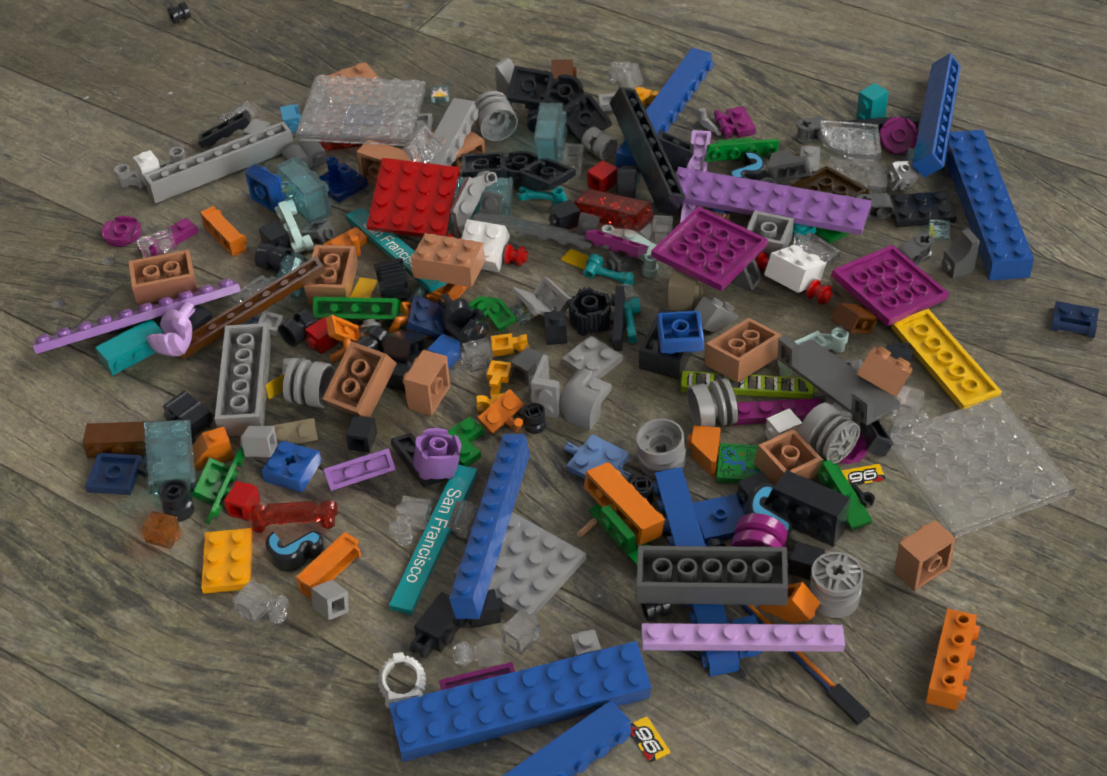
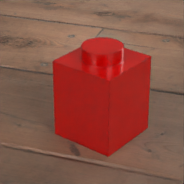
[587,160,617,194]
[305,317,341,354]
[224,481,261,521]

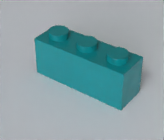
[95,319,164,376]

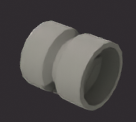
[581,127,617,161]

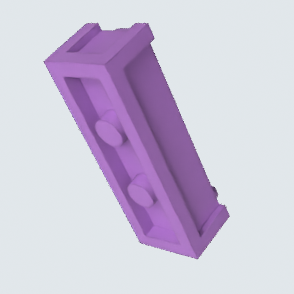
[323,448,396,492]

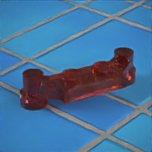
[250,500,338,533]

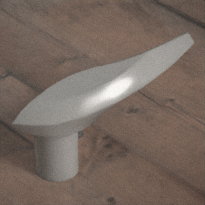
[698,108,721,136]

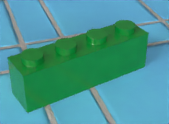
[313,297,401,321]

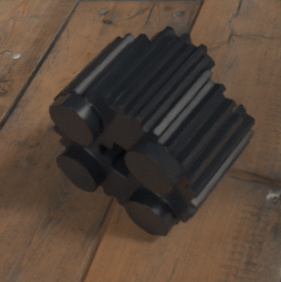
[374,258,411,300]
[569,287,611,336]

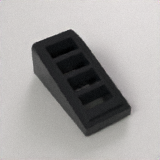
[859,419,894,456]

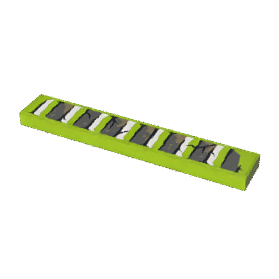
[681,371,813,399]

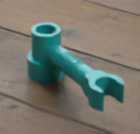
[516,187,568,206]
[583,254,635,287]
[624,297,641,343]

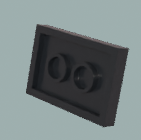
[890,191,957,227]

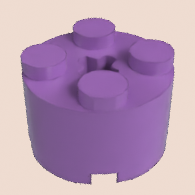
[413,428,461,480]

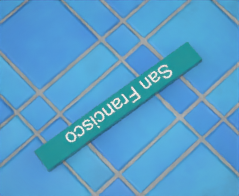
[346,207,447,292]
[389,465,478,615]

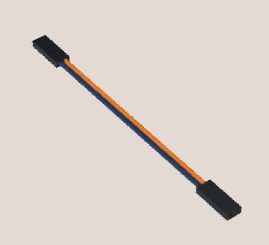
[662,528,870,725]

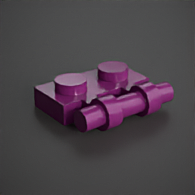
[714,106,756,138]

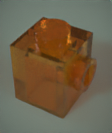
[141,511,181,549]

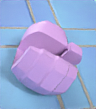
[147,302,195,357]

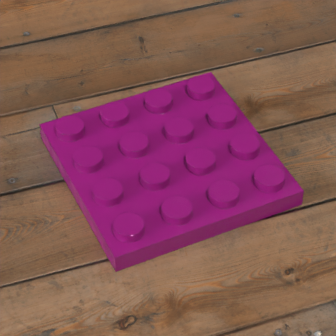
[651,206,768,291]
[831,245,949,326]

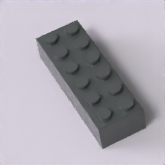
[637,546,788,605]

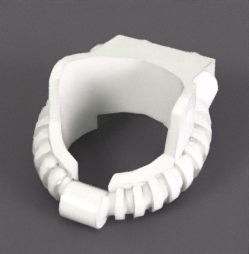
[377,652,426,708]

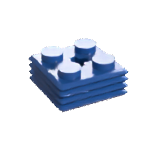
[244,163,286,213]
[657,311,704,354]
[261,441,322,492]

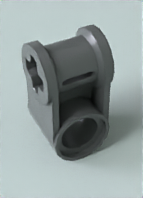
[795,116,833,144]
[857,193,894,220]
[897,233,934,266]

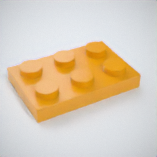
[201,528,253,594]

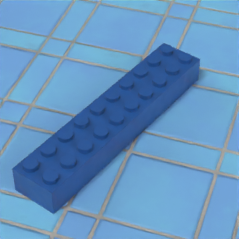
[945,130,1034,281]
[389,641,652,762]

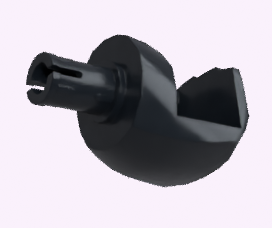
[437,293,489,346]

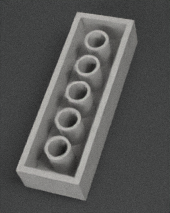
[215,323,272,436]

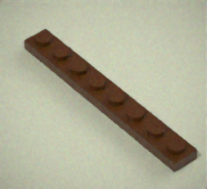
[180,256,327,360]

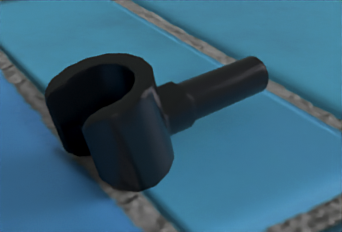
[851,483,875,508]

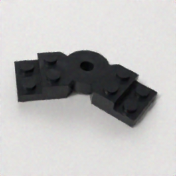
[506,66,612,144]
[462,151,576,192]

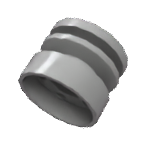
[474,91,518,142]
[283,358,335,408]
[687,379,738,427]
[798,403,860,464]
[636,418,686,479]
[809,552,864,618]

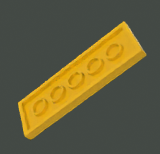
[891,309,1002,411]

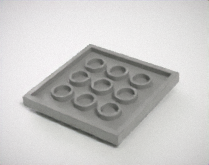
[453,512,586,622]

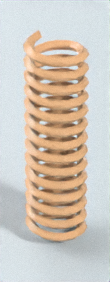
[577,518,597,537]

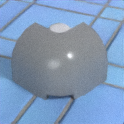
[560,369,611,431]

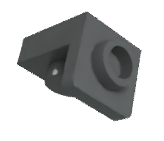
[301,220,337,245]
[606,250,639,273]

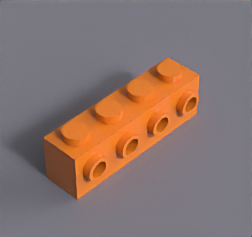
[584,462,665,546]
[926,608,980,710]

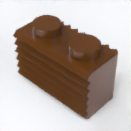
[831,303,879,335]

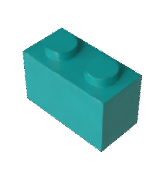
[856,83,889,120]

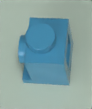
[279,104,302,134]

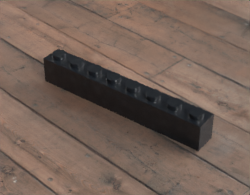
[609,86,686,214]

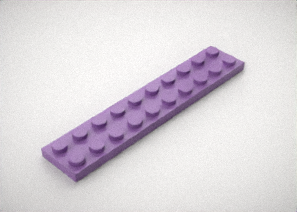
[675,167,871,235]
[32,278,241,354]

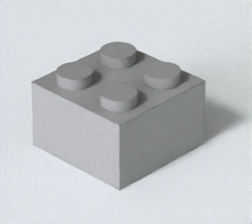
[747,211,794,259]

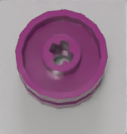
[730,513,788,547]

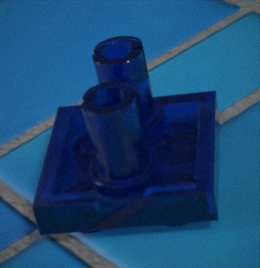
[314,156,368,203]

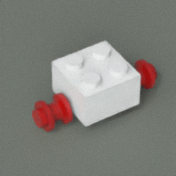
[447,219,528,272]
[755,245,833,305]

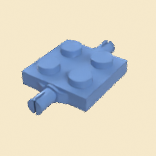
[564,434,633,482]

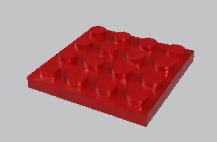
[367,158,460,237]

